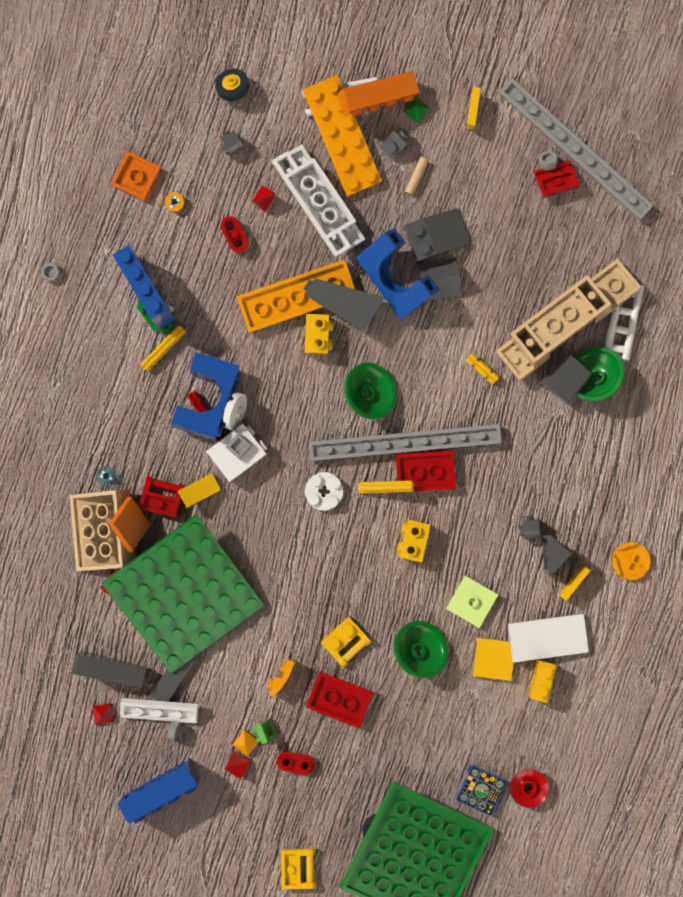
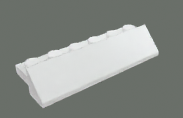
[271,145,365,257]

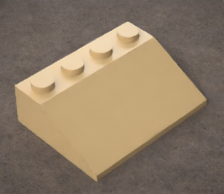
[70,489,136,571]

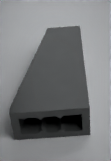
[304,278,384,331]
[71,651,150,688]

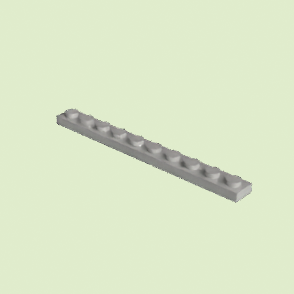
[498,78,654,221]
[309,424,501,461]

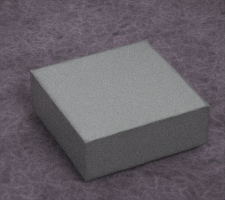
[226,433,253,460]

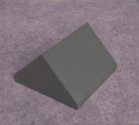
[418,258,461,301]
[539,354,592,404]
[542,534,571,575]

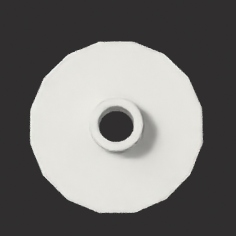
[223,392,247,431]

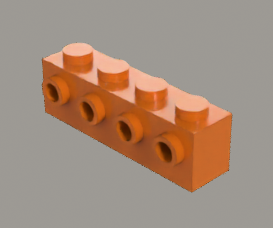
[338,71,420,117]

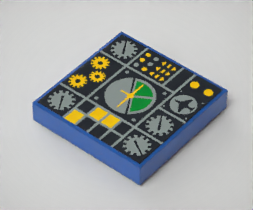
[456,764,507,816]

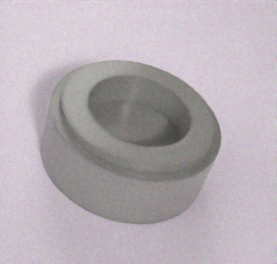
[538,151,558,170]
[41,262,61,282]
[167,721,180,741]

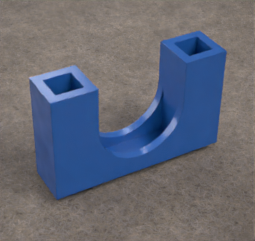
[356,228,440,319]
[112,245,176,329]
[171,352,242,441]

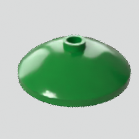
[575,347,625,402]
[344,363,397,420]
[394,621,448,678]

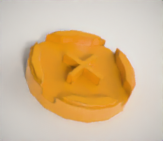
[612,542,651,580]

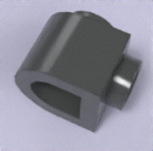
[220,131,245,156]
[519,515,540,540]

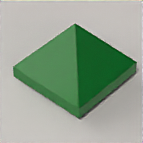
[403,97,430,124]

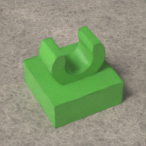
[252,718,278,744]

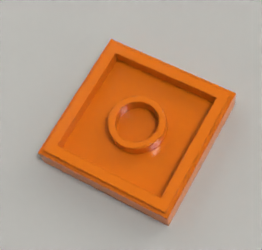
[110,150,162,202]
[109,497,151,552]

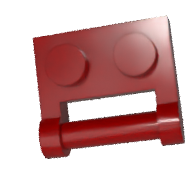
[139,475,185,518]

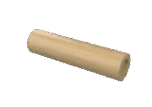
[405,157,429,196]

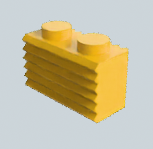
[527,659,557,703]

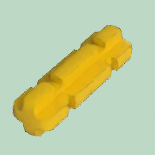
[466,353,499,384]

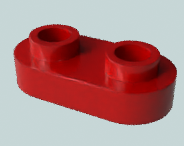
[221,216,249,253]
[277,751,315,775]

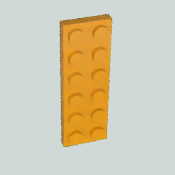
[302,75,382,197]
[236,259,355,333]

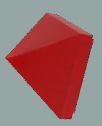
[92,703,115,725]

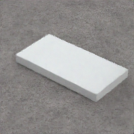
[508,614,589,662]

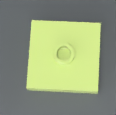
[446,575,498,628]

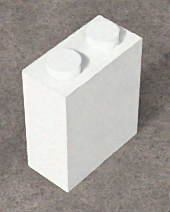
[206,424,267,482]

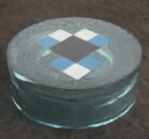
[96,467,116,486]

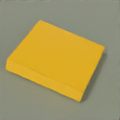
[473,637,513,681]

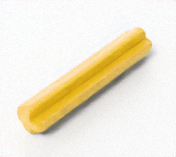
[141,325,186,371]
[358,480,414,493]

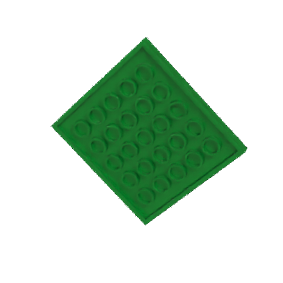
[102,514,264,673]
[340,781,494,897]

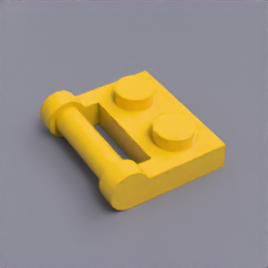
[321,616,372,668]
[281,847,316,889]

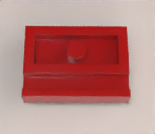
[534,160,579,198]

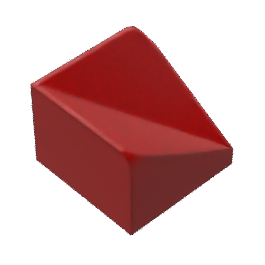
[252,185,275,211]
[224,751,251,779]

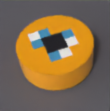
[165,192,185,212]

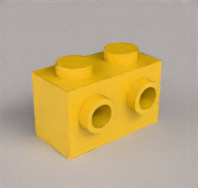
[305,314,333,355]
[396,519,430,562]

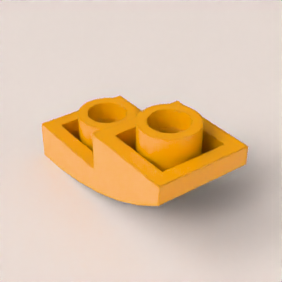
[267,658,295,696]

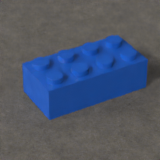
[117,758,201,824]

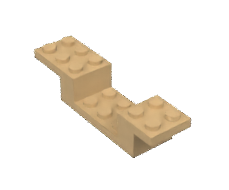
[496,258,642,382]

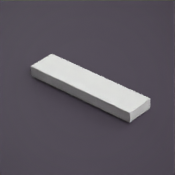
[120,698,198,723]

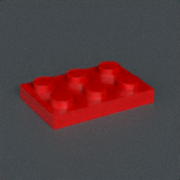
[396,451,456,493]
[306,671,373,728]

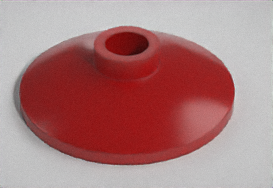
[510,769,549,808]

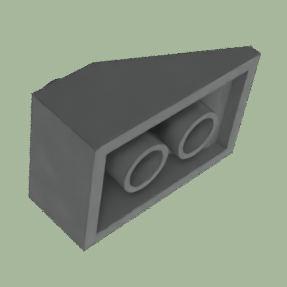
[404,208,471,264]

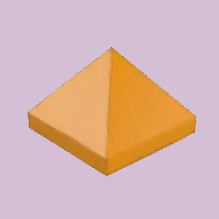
[233,729,259,757]

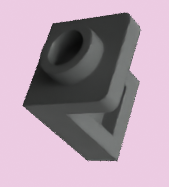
[379,128,413,160]

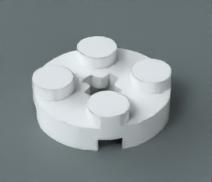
[305,472,343,510]

